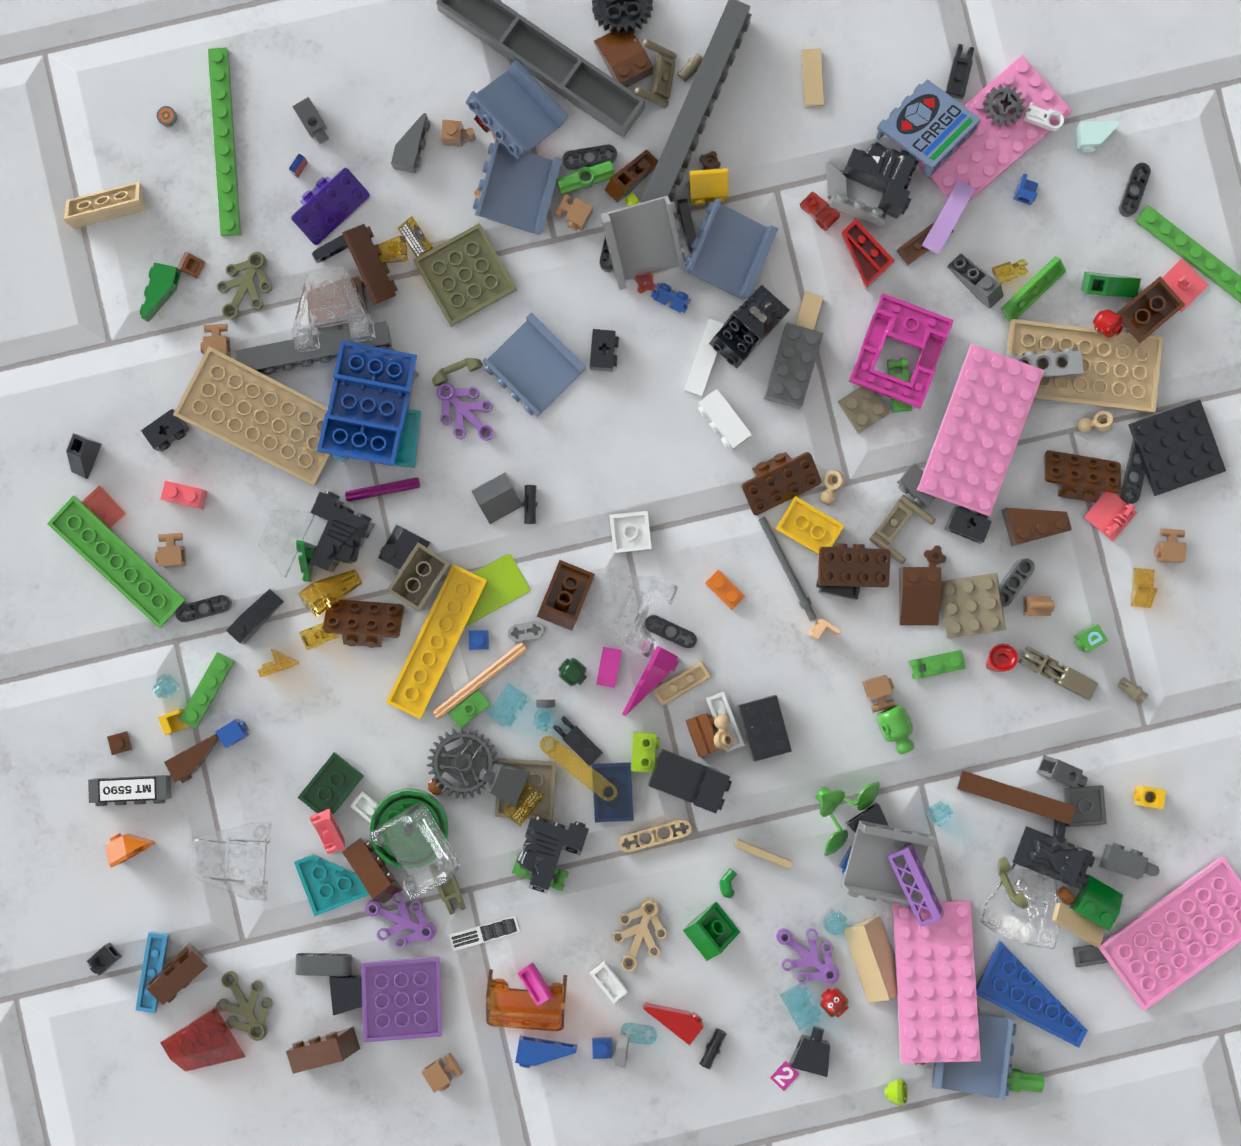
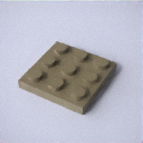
[941,573,1006,638]
[495,758,556,820]

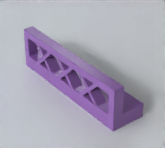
[887,843,944,927]

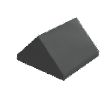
[472,473,523,524]

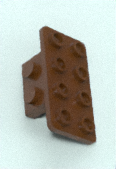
[1044,450,1122,502]
[741,452,822,516]
[818,543,891,588]
[323,599,404,648]

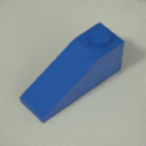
[515,1035,577,1068]

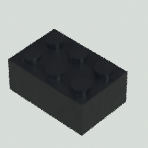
[738,695,792,762]

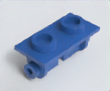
[651,283,691,313]

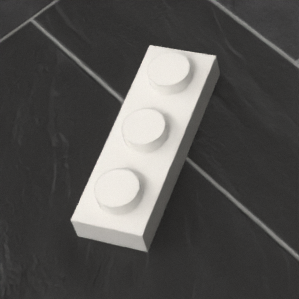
[705,691,745,752]

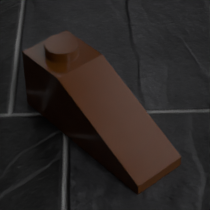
[605,149,658,203]
[164,734,219,783]

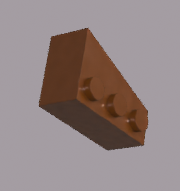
[1001,508,1072,546]

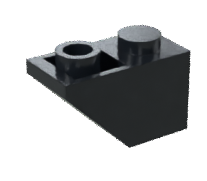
[66,433,102,479]

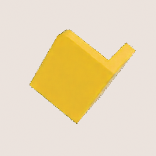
[158,708,190,735]

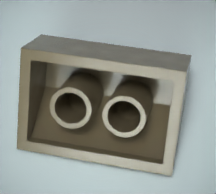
[386,542,451,612]

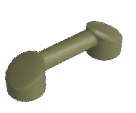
[432,358,483,386]
[998,856,1029,909]

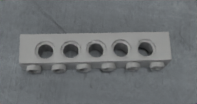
[962,348,1084,380]

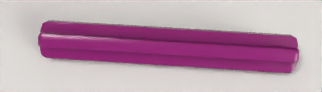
[345,477,420,502]

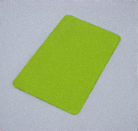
[467,554,530,626]

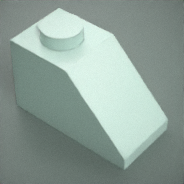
[1076,121,1119,152]

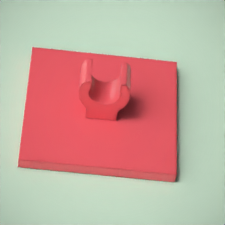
[1162,259,1209,312]

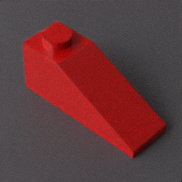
[643,1002,704,1046]

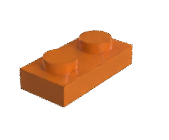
[705,570,745,610]

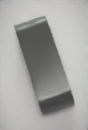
[999,558,1035,607]
[295,953,352,976]

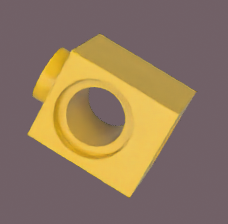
[1133,785,1166,809]

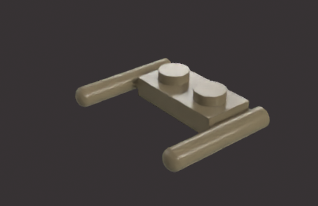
[635,39,677,108]
[869,494,935,564]

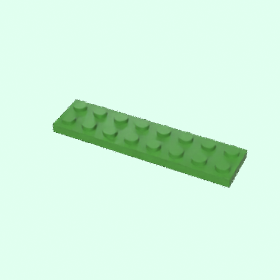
[47,496,187,628]

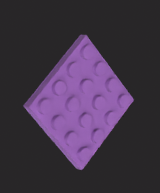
[361,957,442,1043]

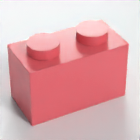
[161,481,208,510]

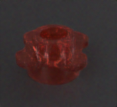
[635,272,655,294]

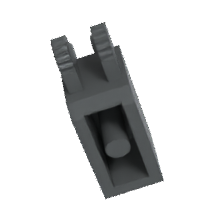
[1099,843,1160,879]

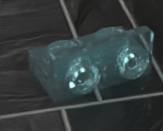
[486,683,528,728]
[780,984,821,1030]

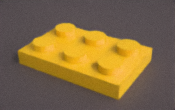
[775,496,844,555]

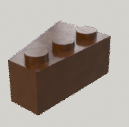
[342,838,403,904]
[146,943,208,1005]
[286,1026,360,1074]

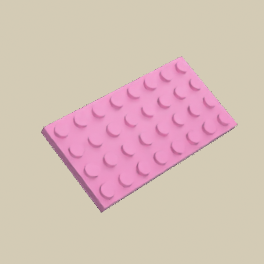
[916,55,1072,202]
[917,344,1044,516]
[1098,856,1241,1011]
[892,901,981,1063]

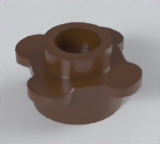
[699,151,721,170]
[924,545,946,567]

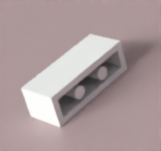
[698,389,752,450]

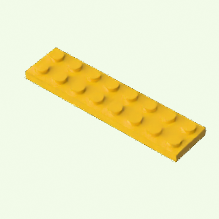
[386,564,488,719]

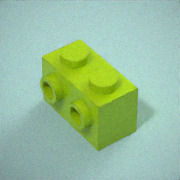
[631,732,660,772]

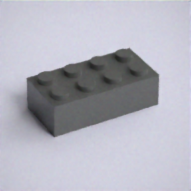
[764,323,823,409]

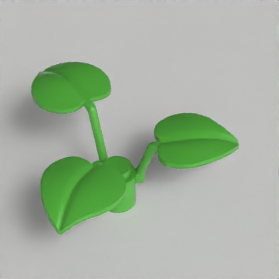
[816,781,880,857]

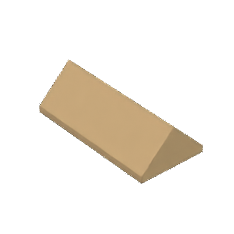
[64,181,147,229]
[843,916,897,1003]

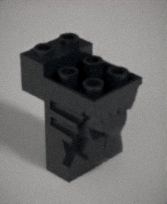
[843,142,919,219]
[709,285,790,368]
[310,490,375,573]
[648,748,732,814]
[517,816,589,894]
[1012,826,1095,889]

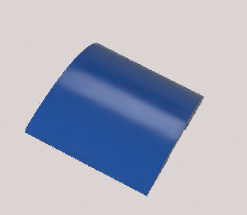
[317,341,417,466]

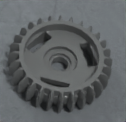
[427,727,499,799]

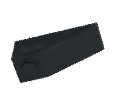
[226,589,284,644]

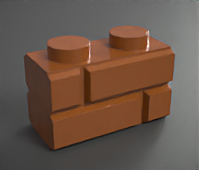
[685,712,719,757]

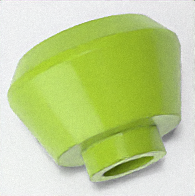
[885,1079,908,1106]

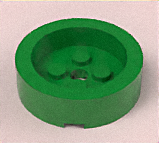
[370,788,448,869]

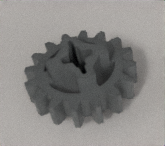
[983,84,1025,127]

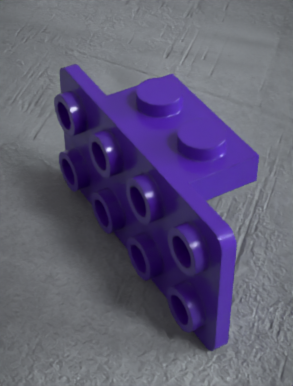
[291,168,370,245]

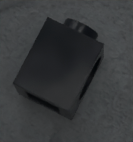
[87,942,122,976]

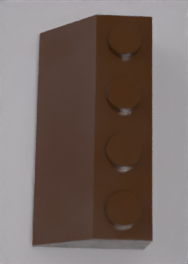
[342,224,398,305]

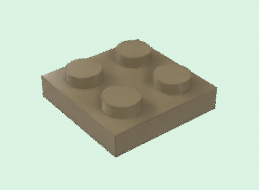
[837,387,891,434]

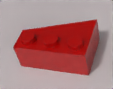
[841,219,895,289]

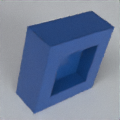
[469,630,489,650]
[592,1037,612,1059]

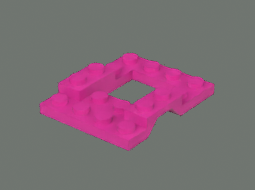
[848,293,954,409]

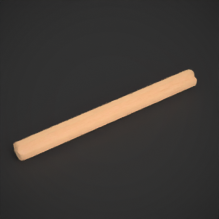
[432,642,527,719]

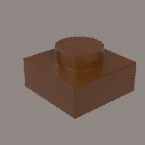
[107,731,133,755]

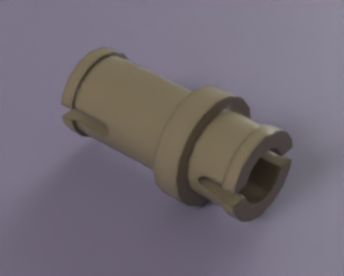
[677,53,703,82]
[1117,677,1148,704]

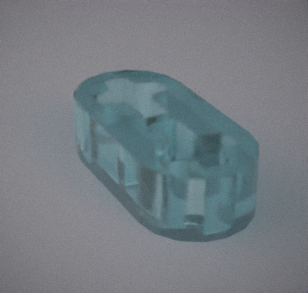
[620,1023,657,1045]

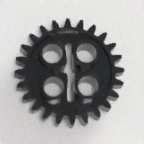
[592,0,653,36]

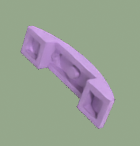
[922,179,975,255]

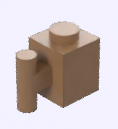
[441,120,476,147]
[554,194,593,231]
[200,324,231,357]
[1154,528,1186,563]
[155,533,186,567]
[1023,596,1054,616]
[862,675,895,713]
[422,1052,463,1093]

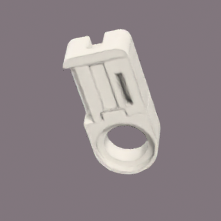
[1023,102,1064,131]

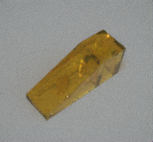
[298,569,362,617]

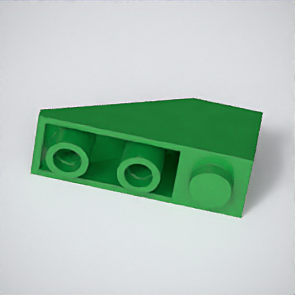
[140,262,181,322]
[1081,271,1141,297]

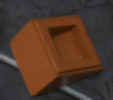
[177,252,205,278]

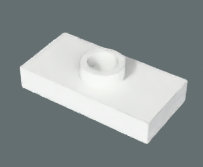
[589,961,629,1004]

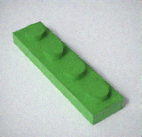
[1001,256,1066,322]
[179,652,235,729]

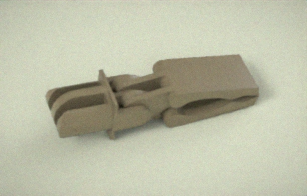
[1018,646,1098,700]

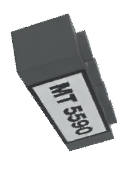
[88,775,171,806]

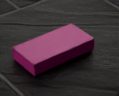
[596,647,622,688]
[517,963,554,1007]

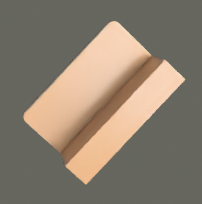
[807,619,842,640]

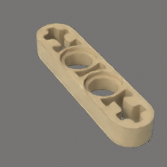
[619,819,692,853]

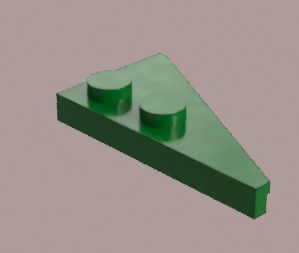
[296,540,316,582]

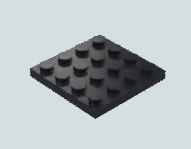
[1128,400,1226,496]

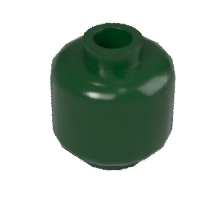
[558,658,587,686]

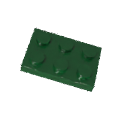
[297,752,365,815]

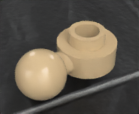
[1077,411,1114,433]
[820,470,845,504]
[714,714,734,750]

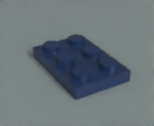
[592,762,633,823]

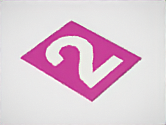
[770,1061,799,1091]

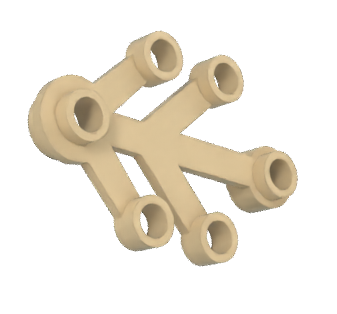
[612,898,667,971]

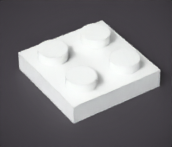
[609,511,652,554]

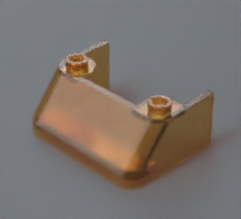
[486,969,567,1031]

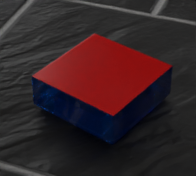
[289,154,308,178]

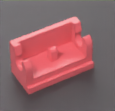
[310,809,345,854]

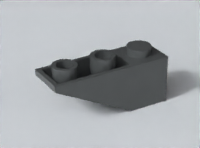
[391,113,430,173]
[947,254,1004,309]

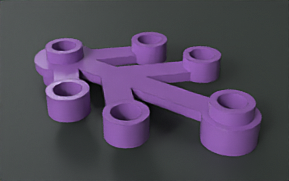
[437,383,494,441]
[365,892,436,948]
[776,928,839,984]

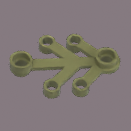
[217,252,272,320]
[216,971,273,1041]

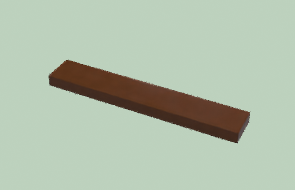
[957,770,1076,825]

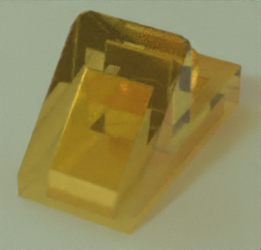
[378,236,408,263]
[1131,568,1157,608]
[299,622,340,650]
[257,649,300,677]

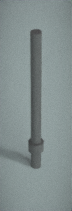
[758,517,817,622]

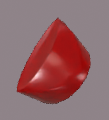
[986,644,1018,672]

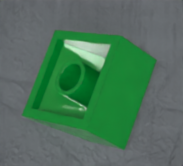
[1070,875,1123,931]
[683,902,740,961]

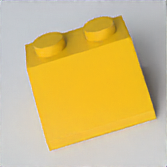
[688,168,729,206]

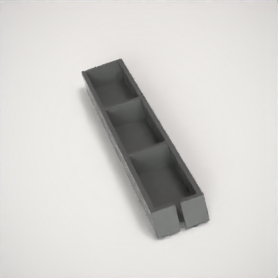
[436,0,645,138]
[640,0,752,203]

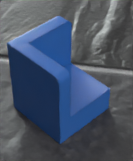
[1013,174,1038,205]

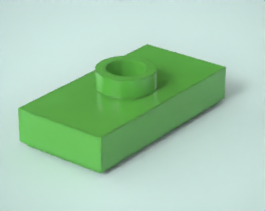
[448,690,491,728]

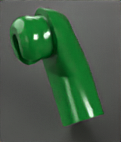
[719,868,737,898]

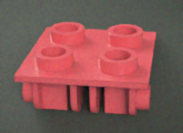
[1084,492,1138,541]

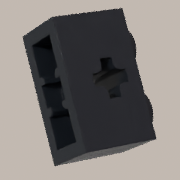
[589,329,619,372]
[140,409,190,451]
[944,506,992,544]

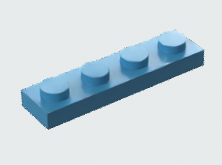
[135,932,169,1013]

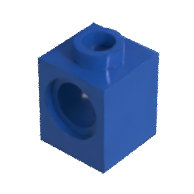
[215,719,249,748]

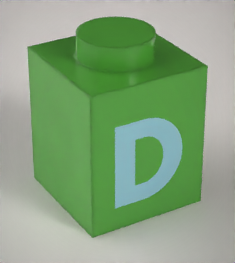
[1074,624,1108,652]

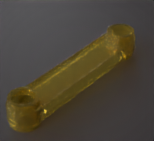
[540,736,618,801]

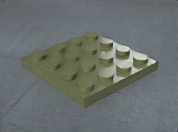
[413,223,517,327]

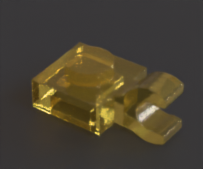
[992,259,1028,284]

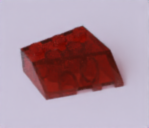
[160,1007,246,1072]

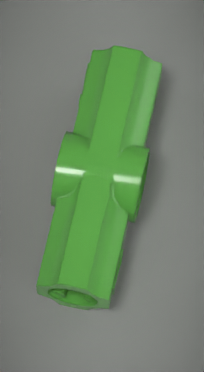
[556,161,615,195]
[1007,1068,1045,1093]

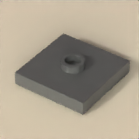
[1063,785,1107,827]

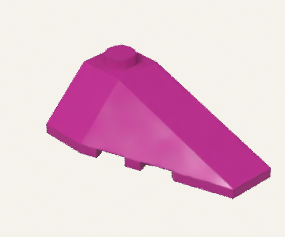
[622,646,679,716]

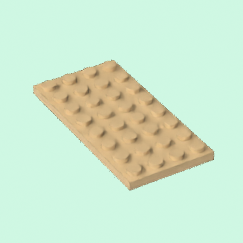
[1006,319,1163,413]
[173,346,330,486]

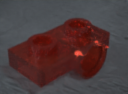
[799,191,840,231]

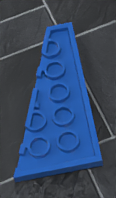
[976,940,1088,1048]

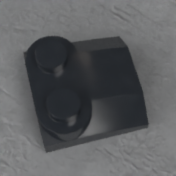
[378,524,430,569]

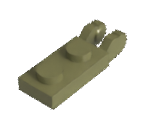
[429,858,466,915]

